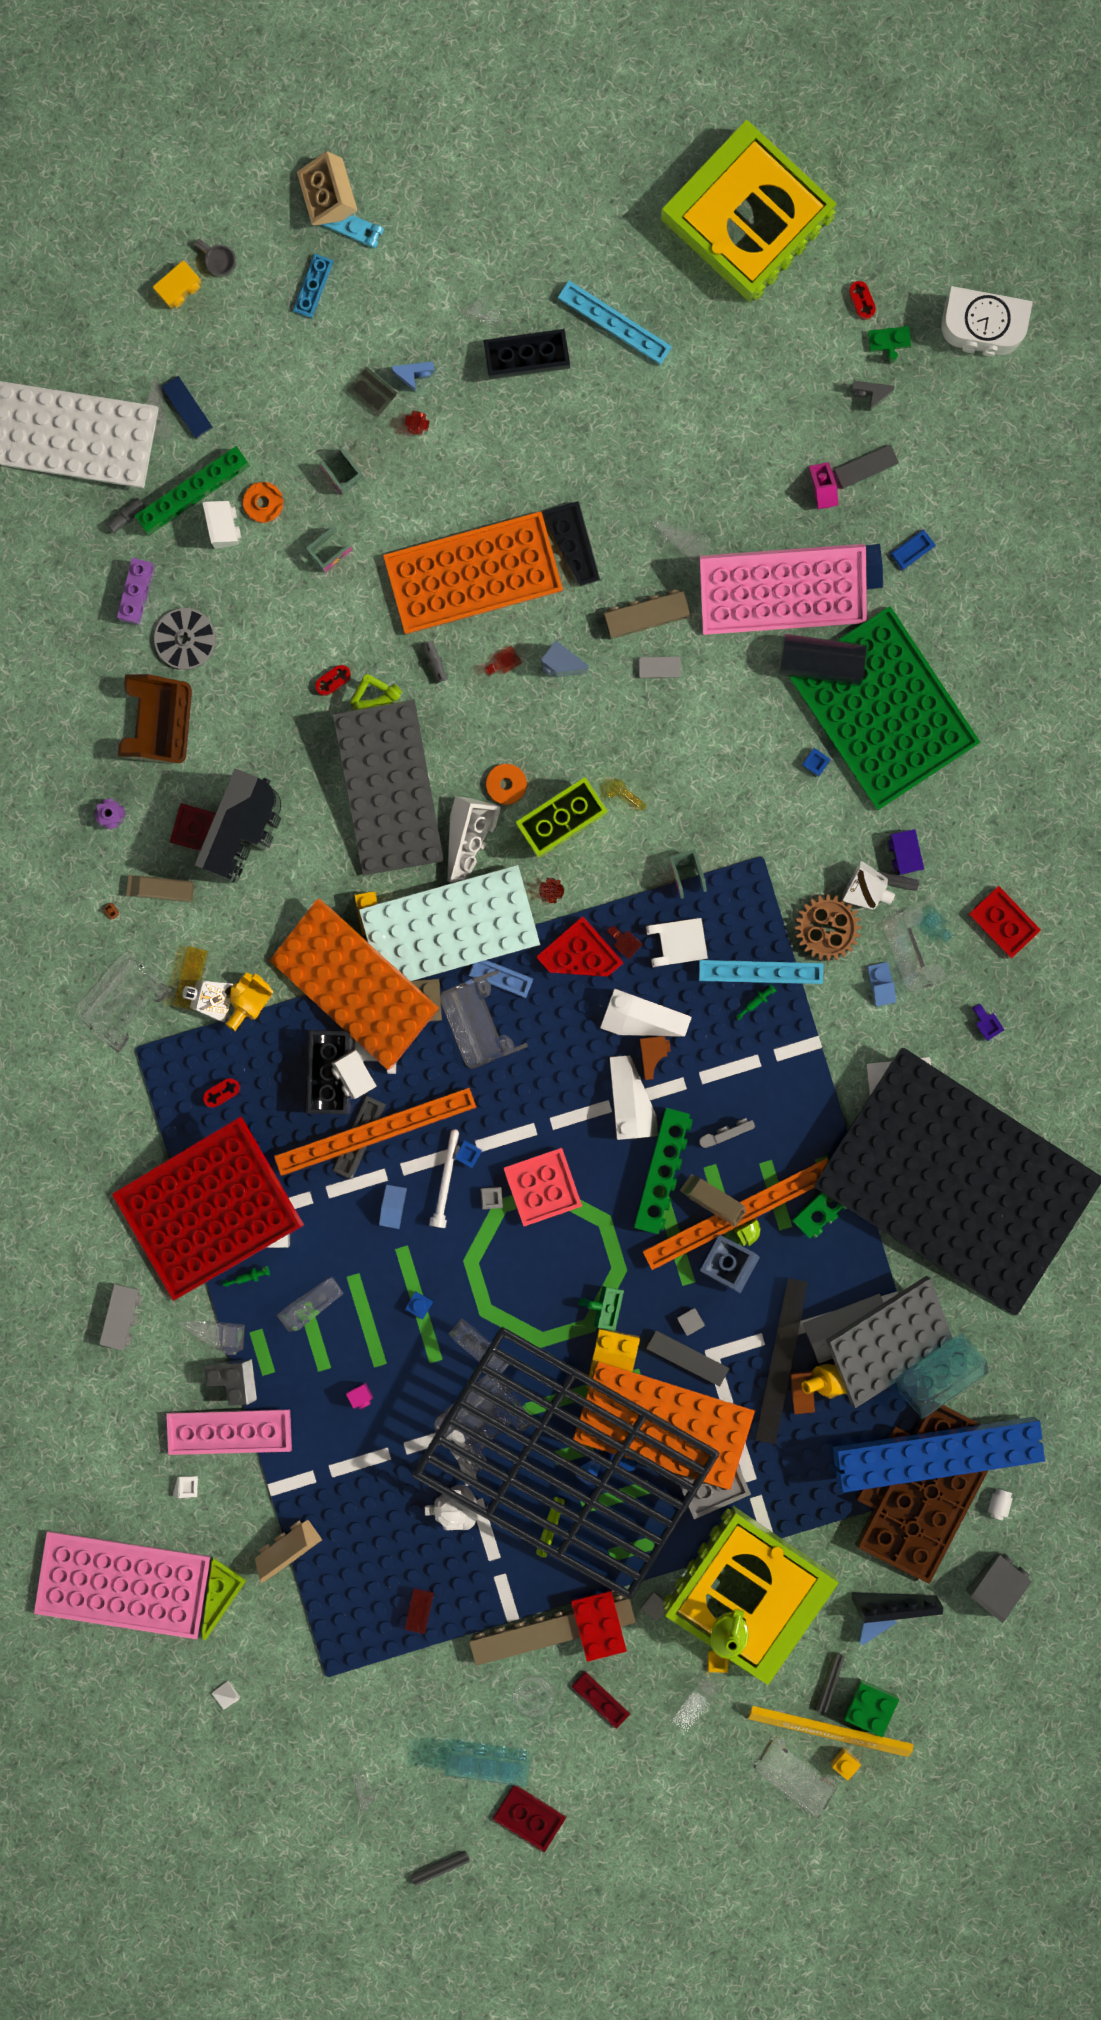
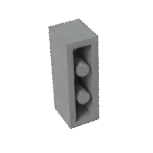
[99,1283,143,1351]

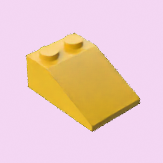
[586,1328,640,1389]

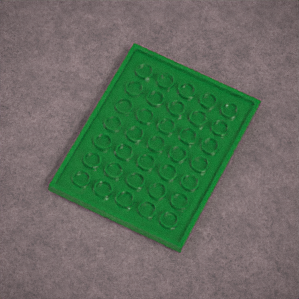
[788,606,981,811]

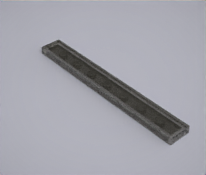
[755,1277,808,1444]

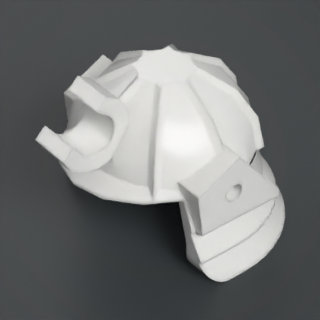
[425,1485,478,1530]

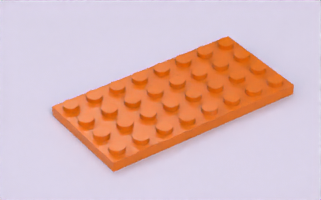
[383,511,563,635]
[269,899,439,1070]
[573,1361,755,1490]

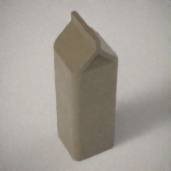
[126,875,195,903]
[680,1174,746,1227]

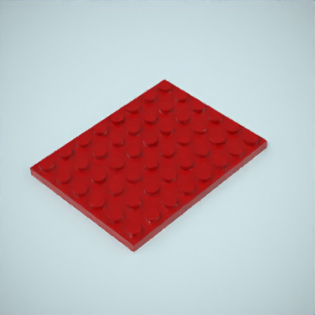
[112,1116,304,1301]

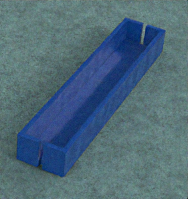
[833,1417,1045,1493]

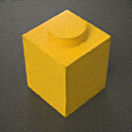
[830,1747,861,1781]

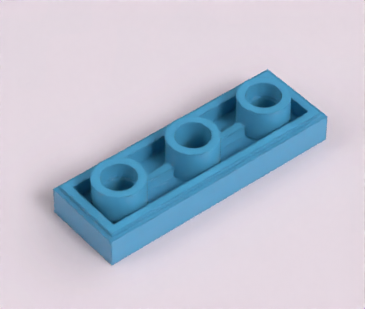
[293,253,334,319]

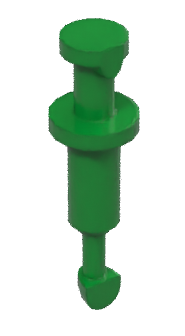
[736,983,777,1021]
[222,1266,270,1287]

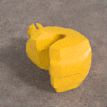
[225,972,274,1031]
[802,1364,847,1399]

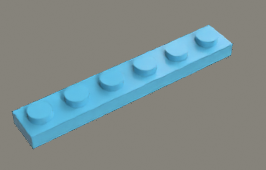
[558,280,672,365]
[699,960,824,984]

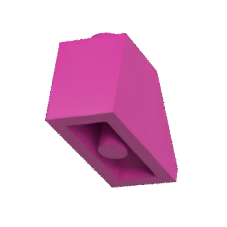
[809,462,838,509]

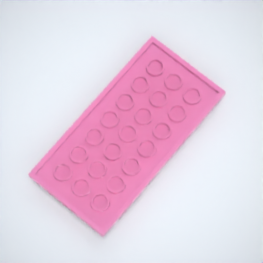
[699,544,867,635]
[34,1531,211,1639]

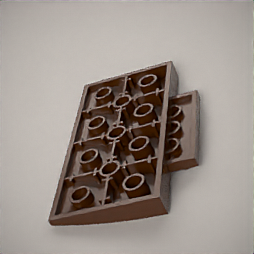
[855,1398,988,1584]

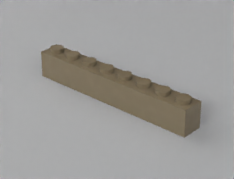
[469,1594,636,1666]

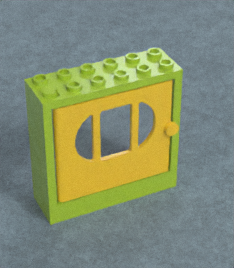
[661,119,837,302]
[662,1506,839,1685]

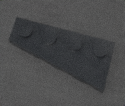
[542,501,601,586]
[852,1592,944,1623]

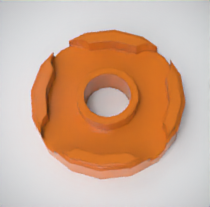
[243,482,284,523]
[486,764,527,805]

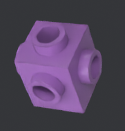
[94,799,125,829]

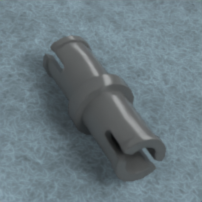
[106,497,146,534]
[421,641,448,684]

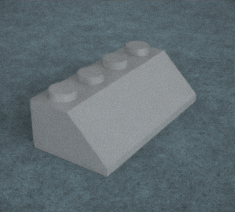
[803,1294,884,1364]

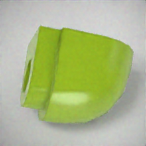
[732,1218,760,1247]

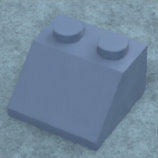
[541,641,589,677]
[700,1235,760,1293]

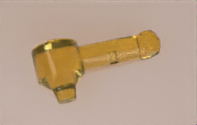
[608,778,647,811]

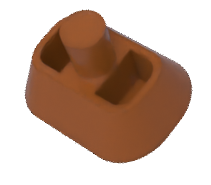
[103,903,119,919]

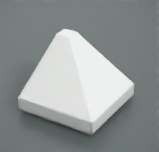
[173,1476,198,1498]
[211,1681,240,1710]

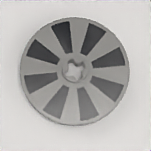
[154,608,216,670]

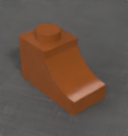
[640,1036,671,1080]
[790,1370,815,1414]

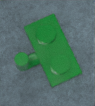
[868,326,911,364]
[578,1286,624,1331]

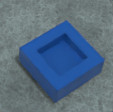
[802,748,831,777]
[455,1140,482,1168]
[405,1291,433,1319]

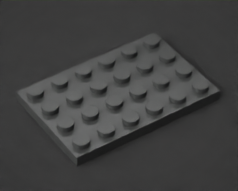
[826,1276,955,1408]

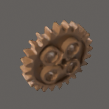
[794,894,862,961]

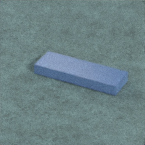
[469,960,534,998]

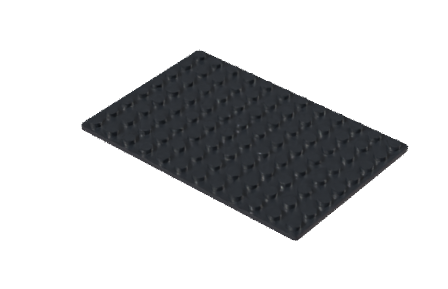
[814,1048,1101,1315]

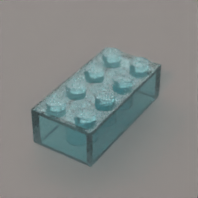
[896,1333,988,1419]
[444,1740,531,1787]

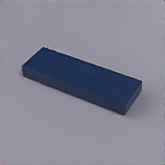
[162,376,213,439]

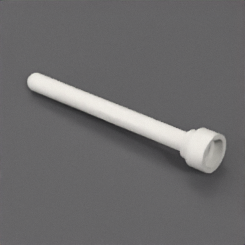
[429,1129,459,1228]

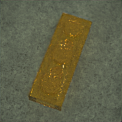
[173,946,209,1011]

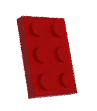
[968,886,1041,959]
[571,1590,627,1662]

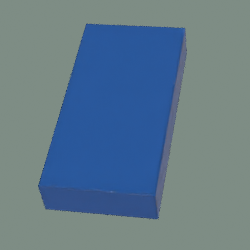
[890,529,936,571]

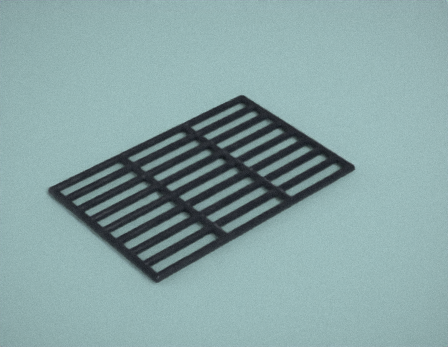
[412,1327,719,1599]

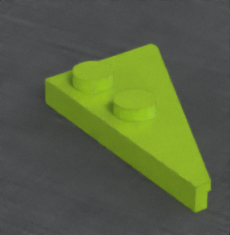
[202,1557,247,1640]

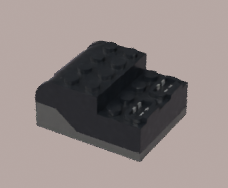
[195,768,281,884]

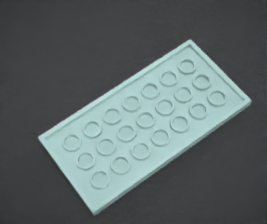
[359,865,540,981]

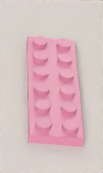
[167,1409,292,1455]

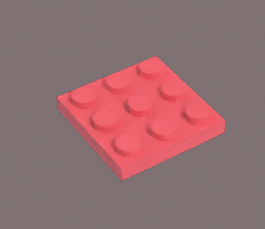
[504,1148,582,1226]

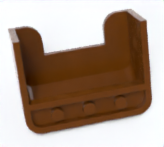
[118,674,192,764]

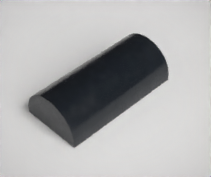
[483,329,570,380]
[779,634,867,686]
[305,1030,350,1114]

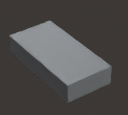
[639,657,681,678]

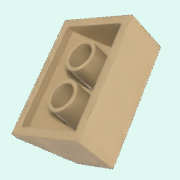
[297,151,358,225]
[255,1520,322,1583]

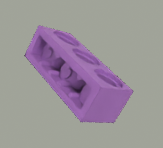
[117,558,155,625]

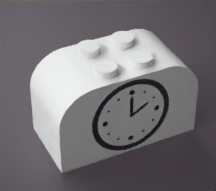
[941,286,1033,357]

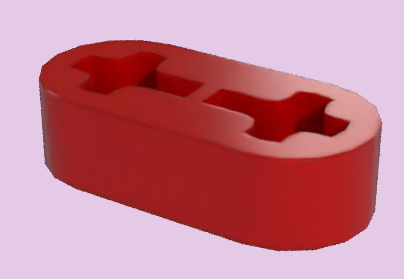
[849,281,876,320]
[316,665,351,696]
[203,1078,240,1107]

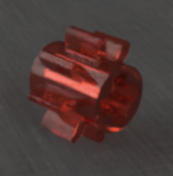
[404,411,430,435]
[539,878,564,903]

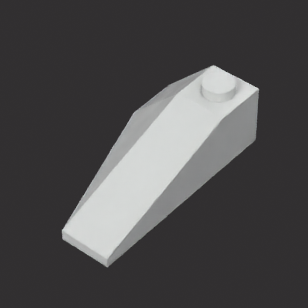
[447,796,501,883]
[601,989,692,1036]
[610,1056,658,1140]

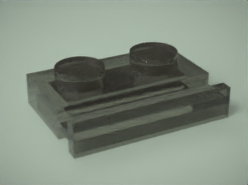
[347,367,398,416]

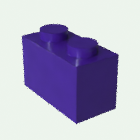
[887,829,924,875]

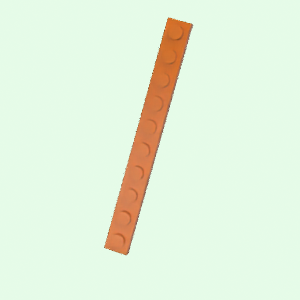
[274,1088,476,1176]
[643,1158,828,1270]

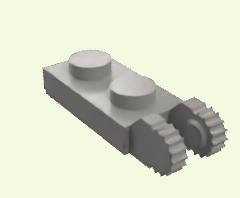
[699,1118,755,1148]

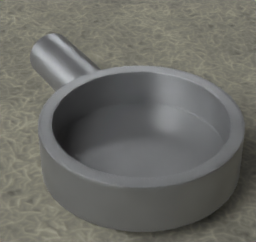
[194,238,236,277]

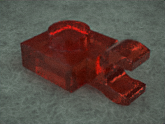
[485,646,522,676]
[607,925,643,959]

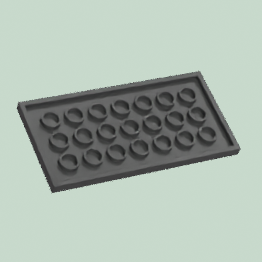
[333,699,444,876]

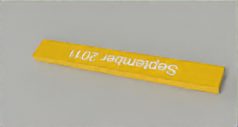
[748,1706,914,1757]

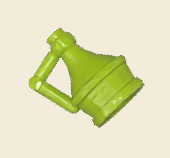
[350,673,403,710]
[710,1609,749,1659]

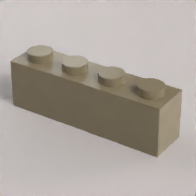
[604,589,690,639]

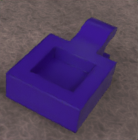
[972,1004,1004,1041]

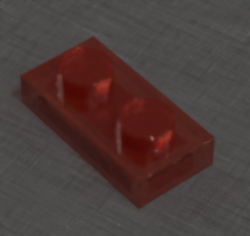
[405,1588,434,1634]

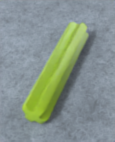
[536,1497,565,1557]

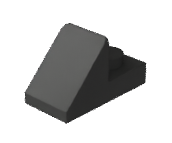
[851,380,894,411]

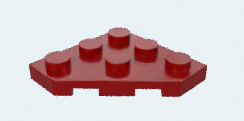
[537,917,623,977]

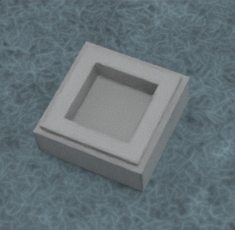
[481,1187,503,1209]
[677,1307,705,1336]
[641,1592,664,1621]

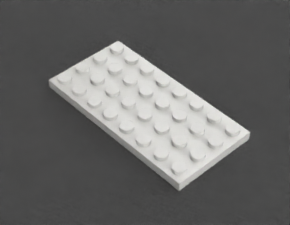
[0,381,159,488]

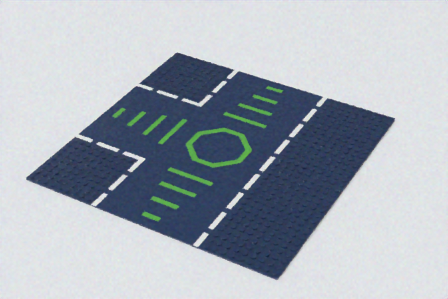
[136,856,930,1677]

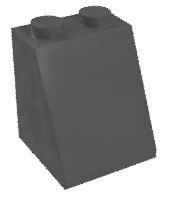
[966,1553,1031,1623]

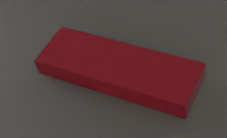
[571,1671,630,1729]

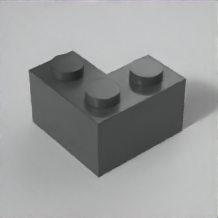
[204,1359,257,1406]

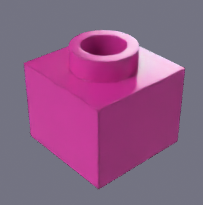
[346,1383,373,1409]

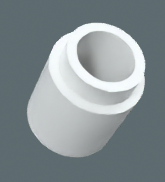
[988,1489,1013,1520]

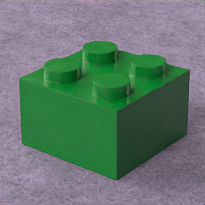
[843,1679,899,1738]

